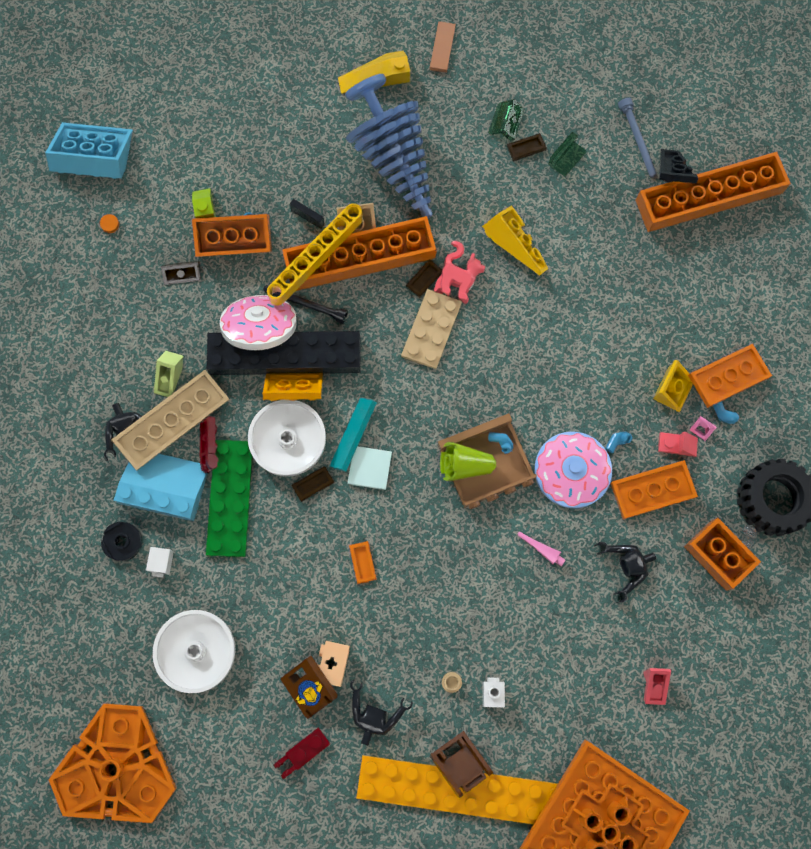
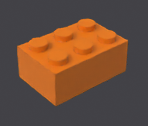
[684,518,761,591]

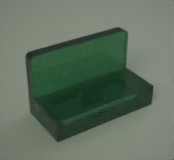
[488,99,525,141]
[548,132,586,176]

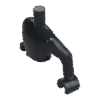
[104,403,142,461]
[594,542,656,604]
[350,679,413,746]

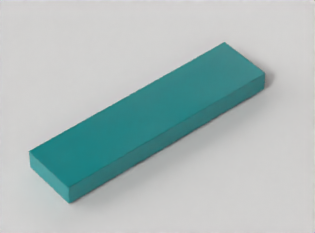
[330,398,377,472]

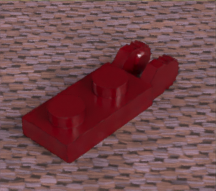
[199,416,218,473]
[273,727,331,779]

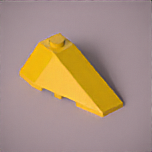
[338,51,410,94]
[482,205,549,276]

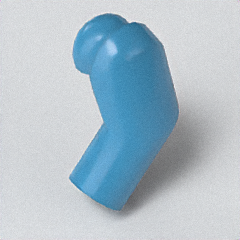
[713,401,739,424]
[488,432,514,454]
[605,432,632,453]

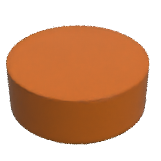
[100,214,119,233]

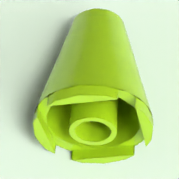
[440,442,496,481]

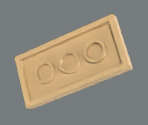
[401,289,462,369]

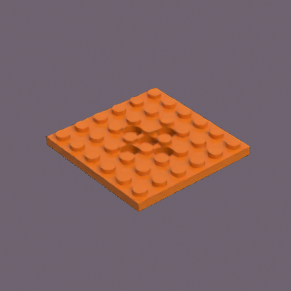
[519,739,690,849]

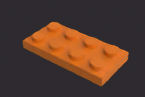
[688,344,772,408]
[610,460,698,520]

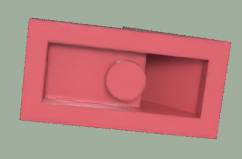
[658,432,698,457]
[644,668,671,705]

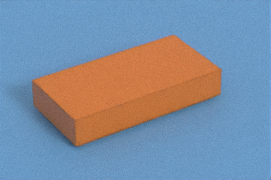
[349,541,377,584]

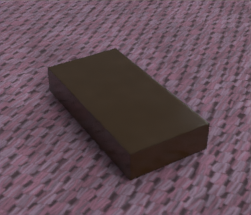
[507,133,547,161]
[406,259,443,298]
[291,466,335,502]

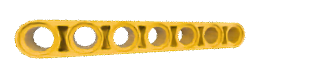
[267,203,362,306]

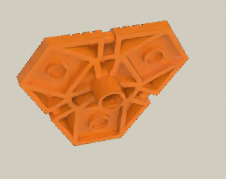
[49,703,177,823]

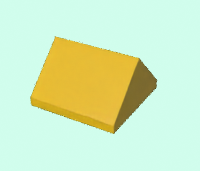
[653,360,693,412]

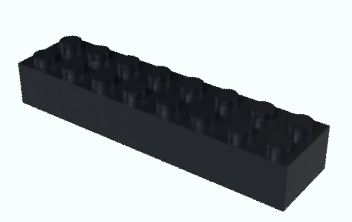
[206,331,361,375]

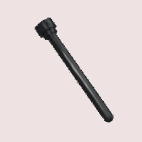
[263,285,348,324]

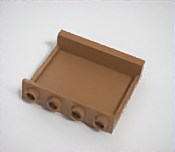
[438,413,537,509]

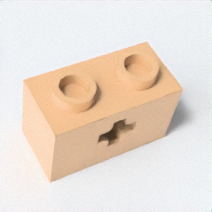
[318,641,350,687]

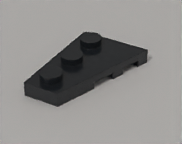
[659,149,698,184]

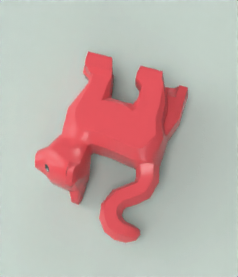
[434,241,485,304]

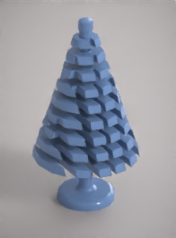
[345,74,432,218]

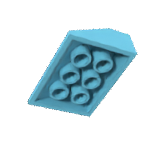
[45,122,133,179]
[114,454,208,521]

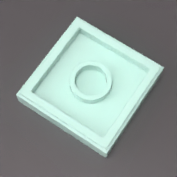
[348,446,392,490]

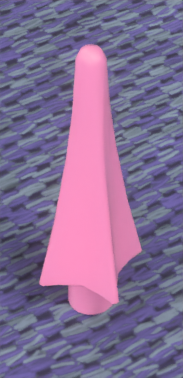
[517,532,565,566]

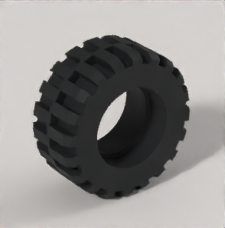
[737,459,811,536]

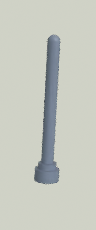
[618,97,656,178]

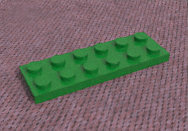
[206,440,253,557]

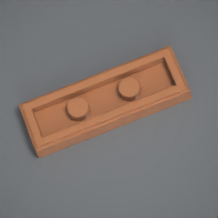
[430,21,456,73]

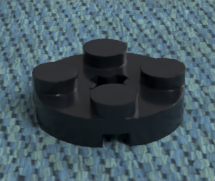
[101,522,142,561]

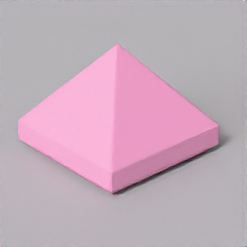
[690,416,717,441]

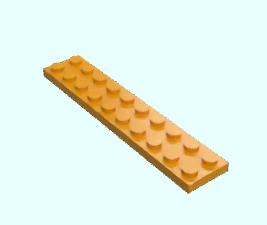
[356,755,558,824]

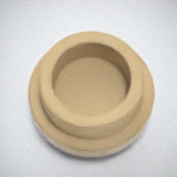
[442,672,462,693]

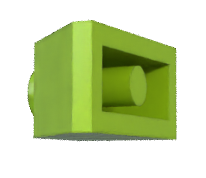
[192,189,216,218]

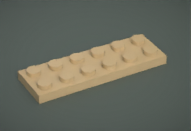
[111,370,229,471]

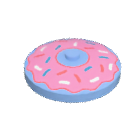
[534,432,612,508]

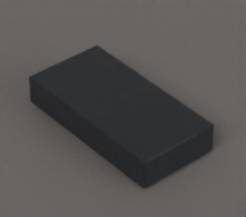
[289,199,325,229]

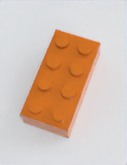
[192,214,272,257]

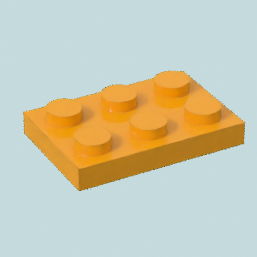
[262,373,323,401]

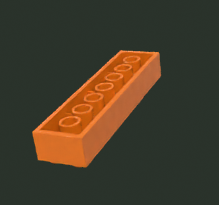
[635,152,791,232]
[282,216,436,291]

